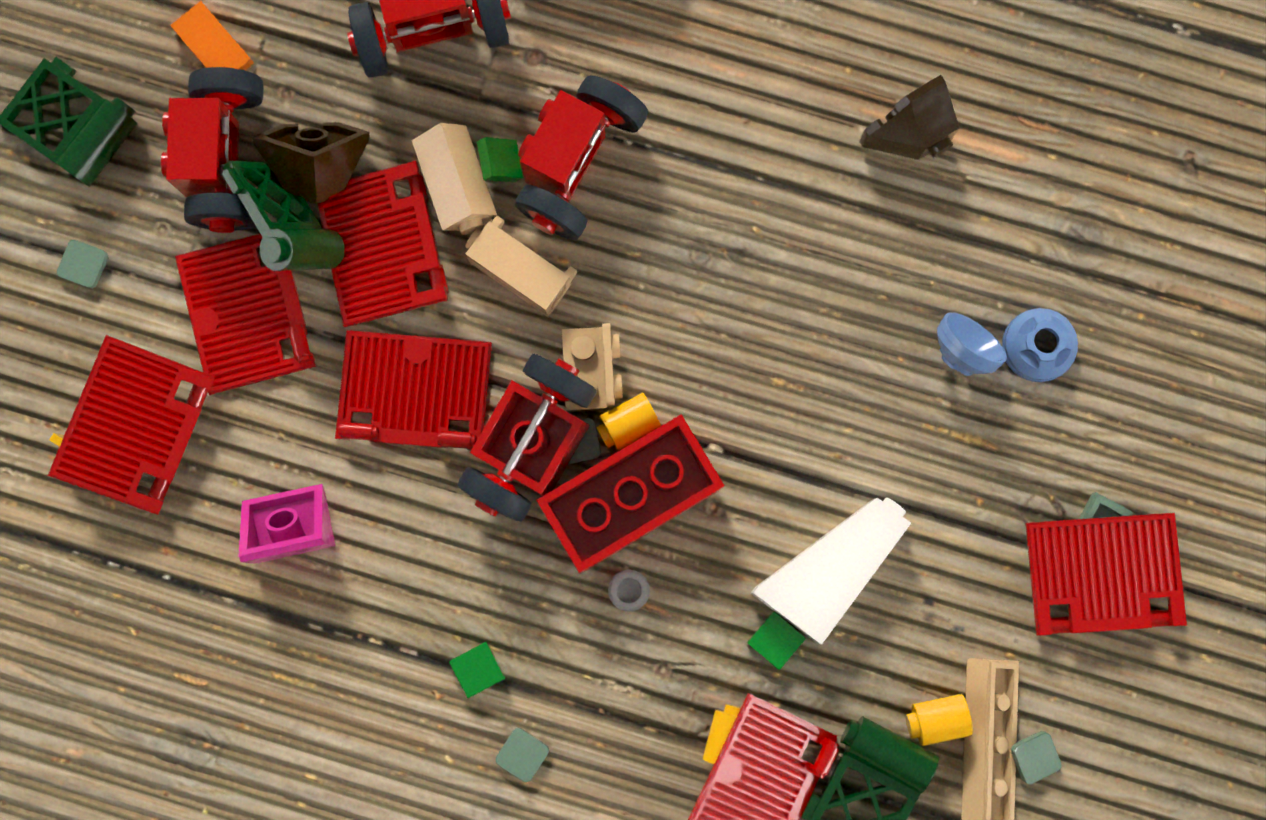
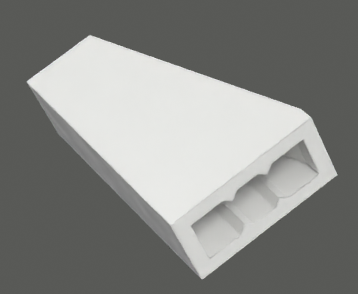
[751,497,911,645]

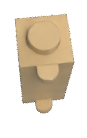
[411,123,497,235]
[465,216,577,317]

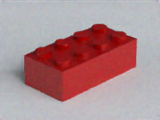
[536,414,725,574]

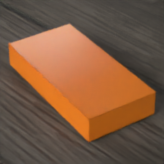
[170,1,254,71]

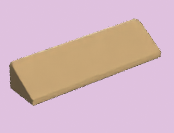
[962,658,1019,820]

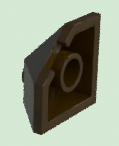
[859,75,960,160]
[253,122,370,203]

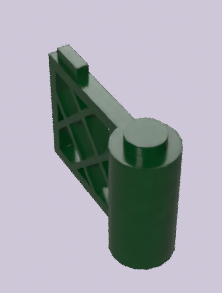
[0,57,138,187]
[222,161,345,271]
[801,716,939,820]

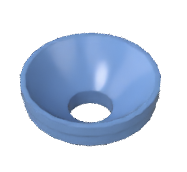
[1002,308,1078,382]
[937,312,1007,376]

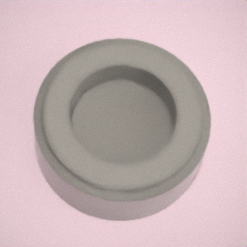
[608,570,650,611]

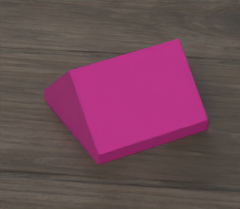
[238,484,336,564]

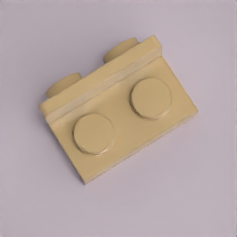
[562,323,623,412]

